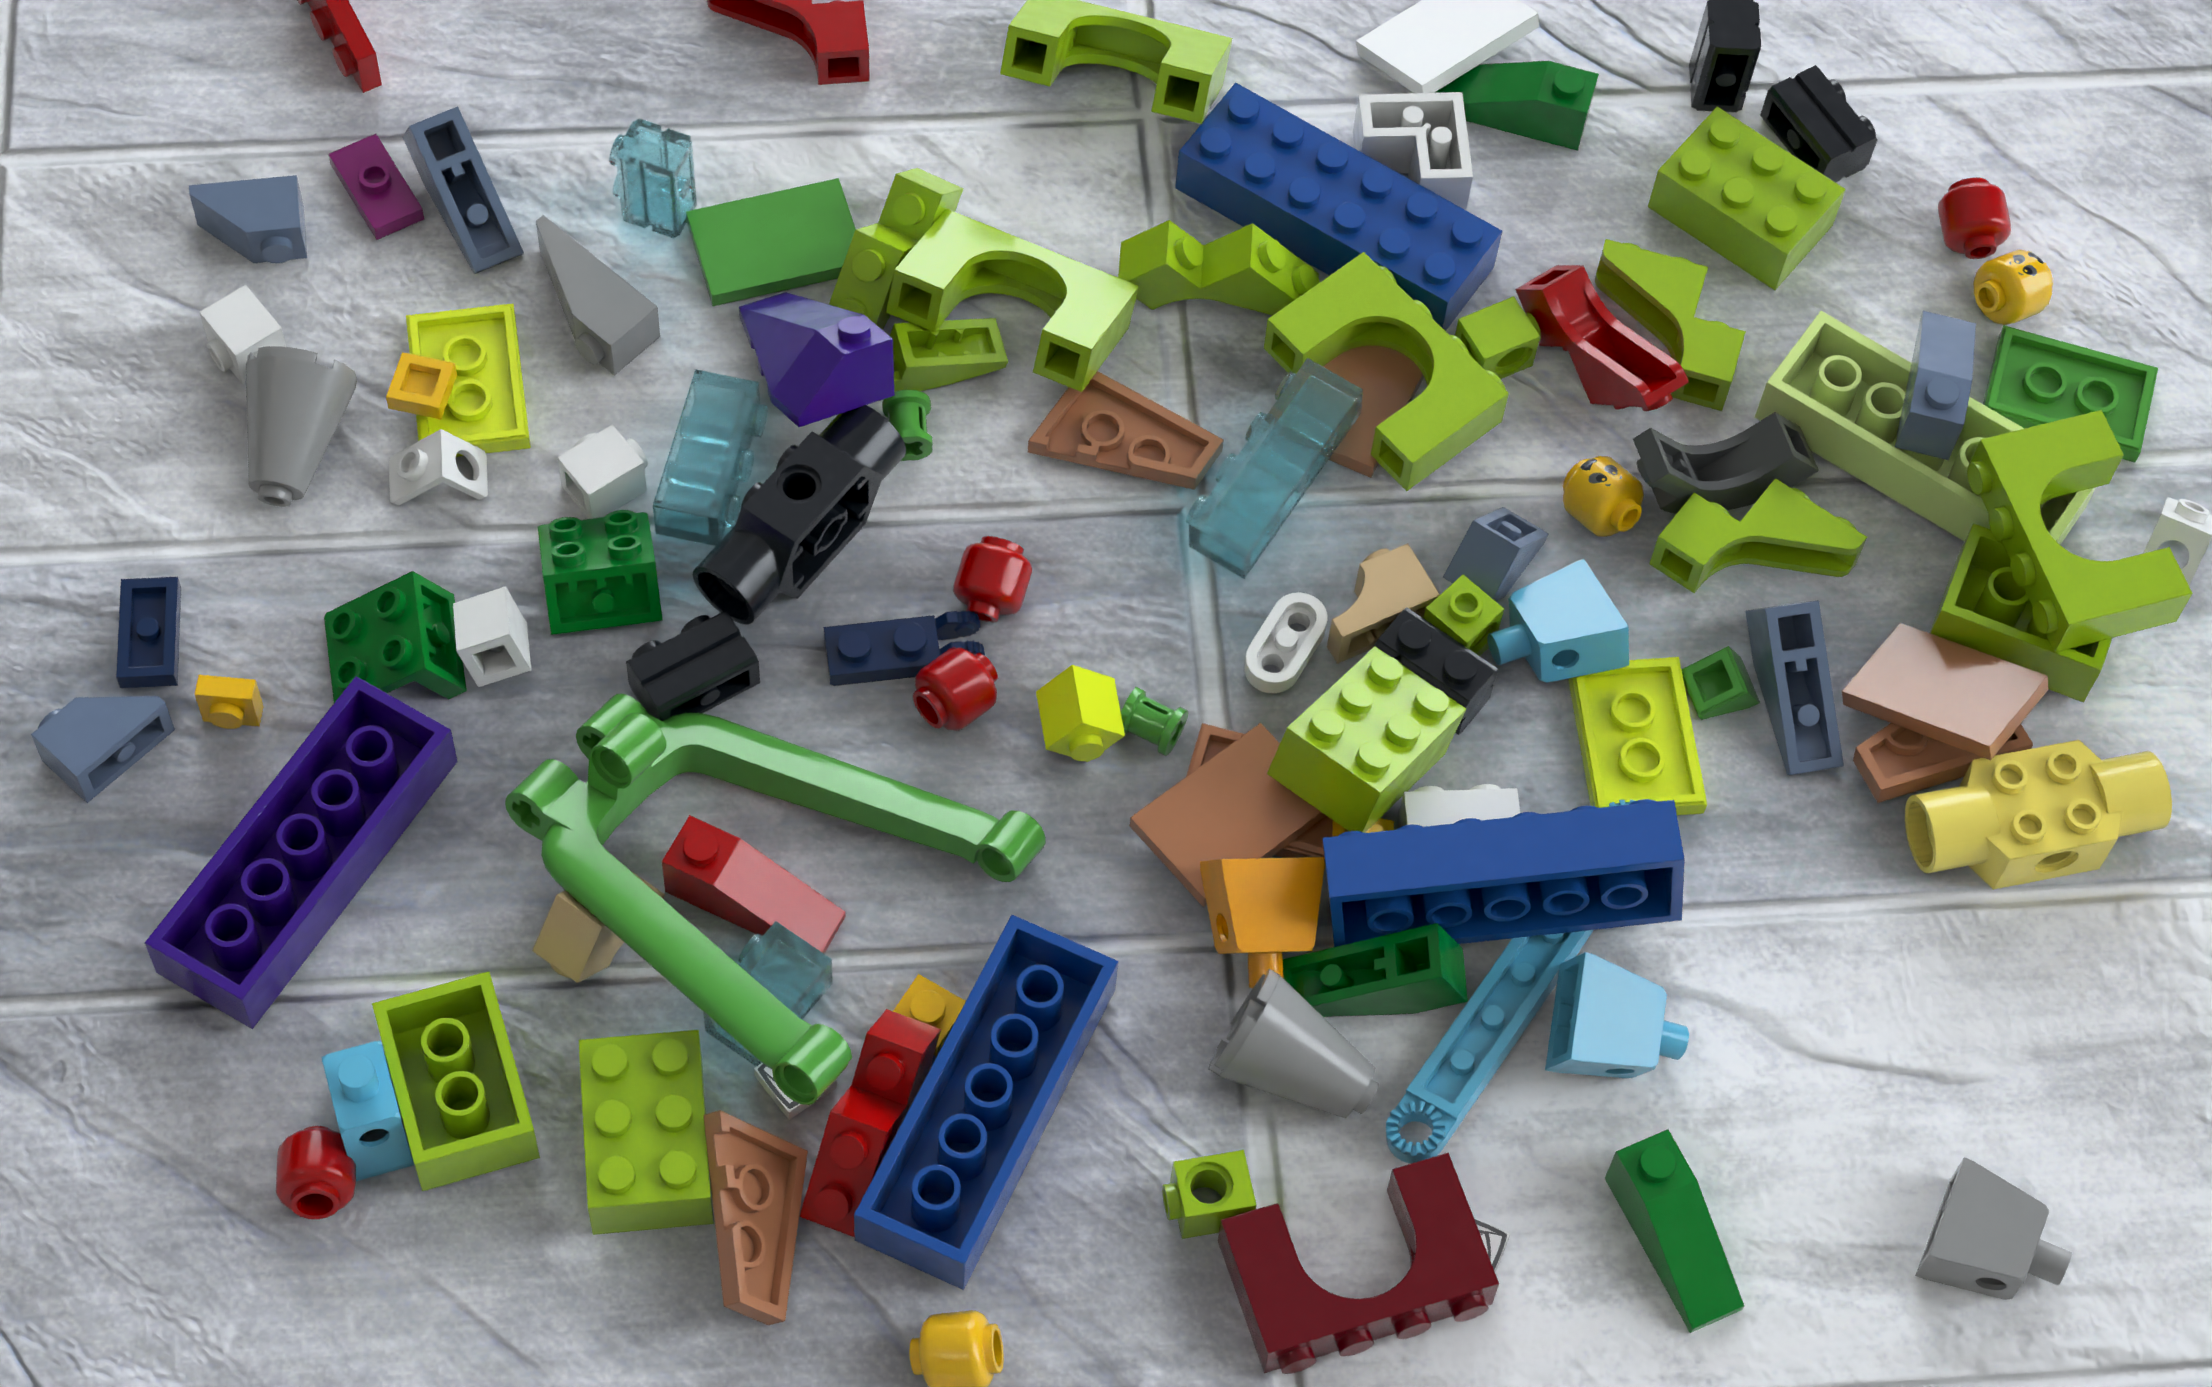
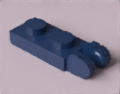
[823,610,985,686]

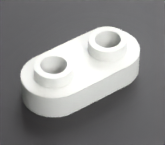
[1244,592,1328,693]

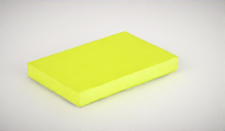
[406,303,531,457]
[1568,657,1707,815]

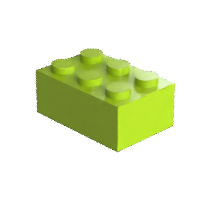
[1648,106,1846,290]
[1930,523,2112,703]
[1267,646,1466,833]
[372,971,540,1191]
[578,1030,714,1235]

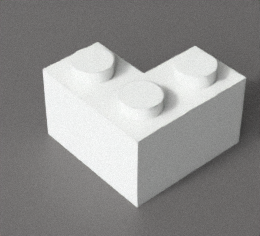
[1353,92,1473,210]

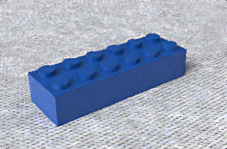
[1175,82,1502,331]
[1323,799,1685,947]
[854,914,1119,1290]

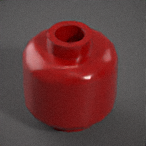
[1938,177,2011,259]
[953,536,1032,623]
[913,647,998,731]
[276,1126,356,1219]

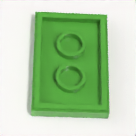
[686,178,856,306]
[1983,325,2158,462]

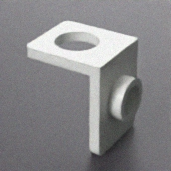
[389,429,488,506]
[2143,497,2212,585]

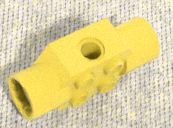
[1905,740,2172,890]

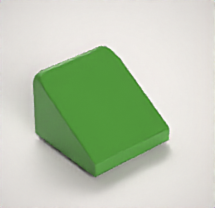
[1681,646,1760,720]

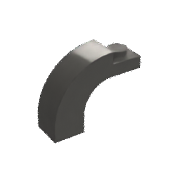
[1633,412,1819,514]

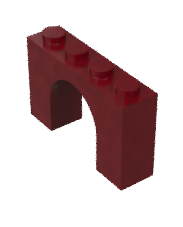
[1218,1152,1499,1374]

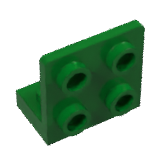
[538,510,663,635]
[324,571,467,703]

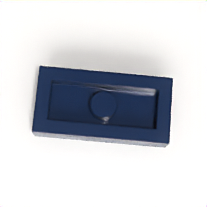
[116,577,181,688]

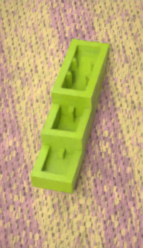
[889,318,1008,392]

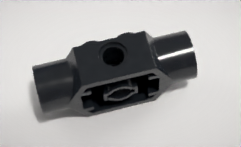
[693,405,906,625]

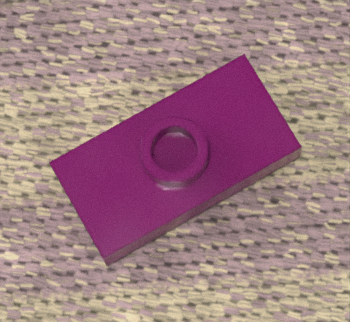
[328,134,424,240]

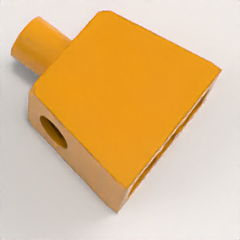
[1200,857,1325,988]

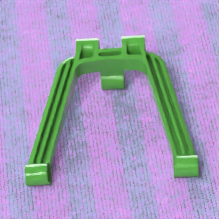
[505,694,1046,1105]

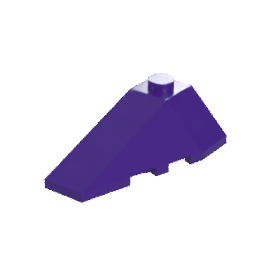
[739,292,895,427]

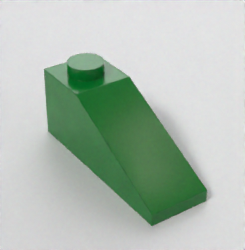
[1435,61,1599,151]
[1283,923,1468,1017]
[1605,1129,1745,1333]

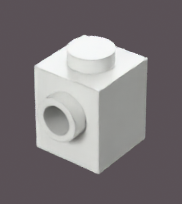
[200,285,286,385]
[557,424,648,519]
[453,586,531,687]

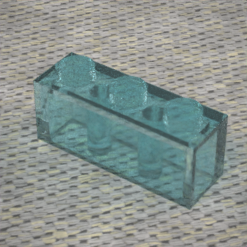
[653,369,768,546]

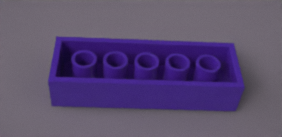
[145,676,458,1029]

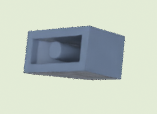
[189,175,307,263]
[1443,507,1549,602]
[31,696,175,803]

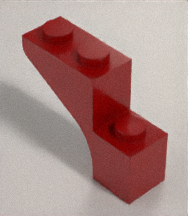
[707,0,870,85]
[1515,265,1689,411]
[799,1009,941,1238]

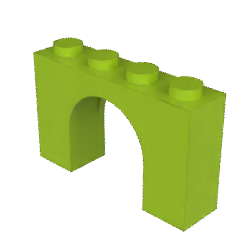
[1000,0,1233,124]
[886,209,1139,392]
[1264,252,1509,491]
[1967,410,2193,652]

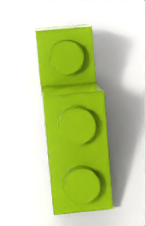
[829,168,964,330]
[1118,220,1320,316]
[1595,239,1746,411]
[1649,478,1867,593]

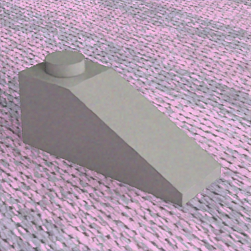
[536,215,660,376]

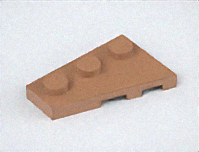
[1028,371,1224,490]
[1853,723,2033,803]
[704,1110,808,1325]

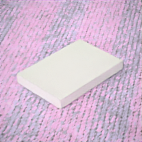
[1356,0,1539,93]

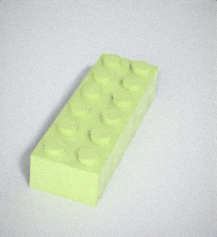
[1755,311,2096,545]

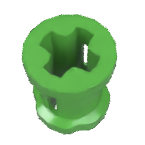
[882,390,933,461]
[1121,687,1188,756]

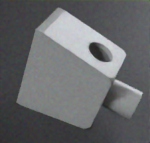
[1915,1157,2072,1300]

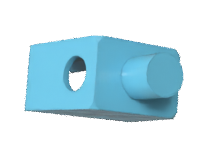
[1487,559,1629,683]
[1545,952,1689,1078]
[321,1041,414,1181]

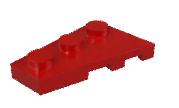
[297,0,382,93]

